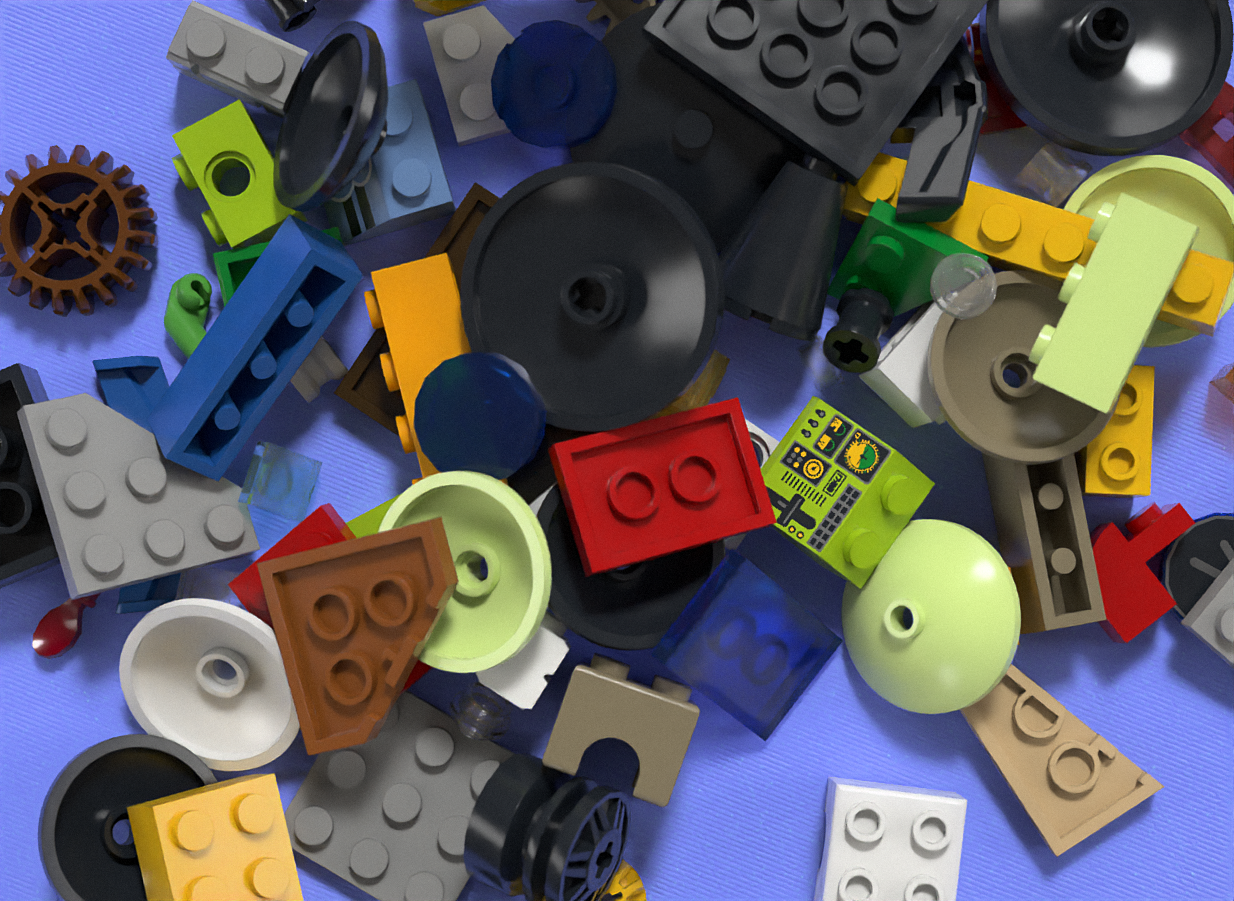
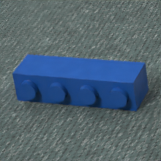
[147,214,364,481]

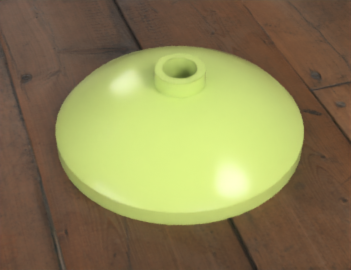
[1064,155,1234,348]
[378,471,551,673]
[841,519,1021,714]

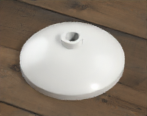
[119,598,301,771]

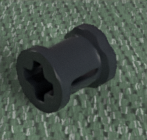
[822,288,894,373]

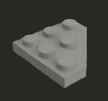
[17,393,260,600]

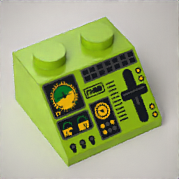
[760,396,935,589]

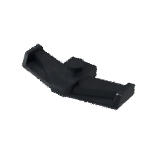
[890,36,989,223]

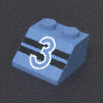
[324,79,456,246]

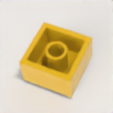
[127,773,304,901]

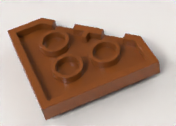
[257,517,459,756]

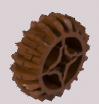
[0,145,158,317]

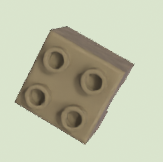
[542,653,700,807]

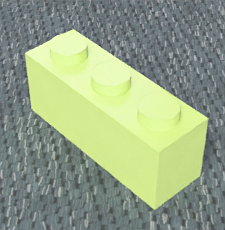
[1028,192,1200,414]

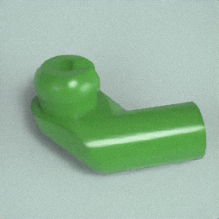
[163,273,212,359]

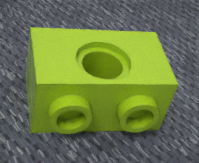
[172,99,308,249]

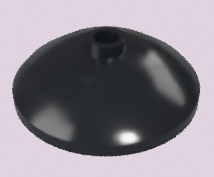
[273,20,389,212]
[536,482,726,651]
[37,734,218,901]

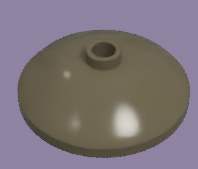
[927,270,1120,465]

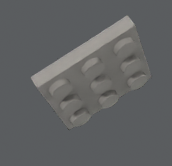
[284,690,515,901]

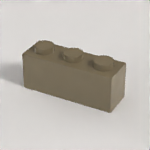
[981,452,1106,635]

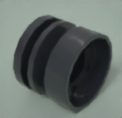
[463,753,631,901]

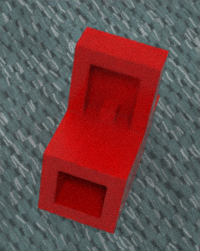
[1090,501,1195,644]

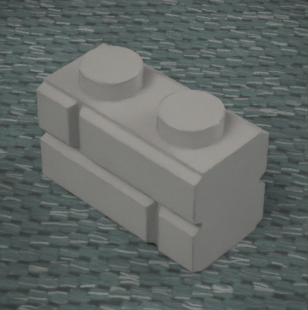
[166,0,311,119]

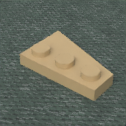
[959,664,1165,857]

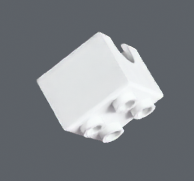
[814,776,967,901]

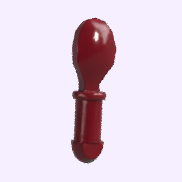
[32,592,102,659]

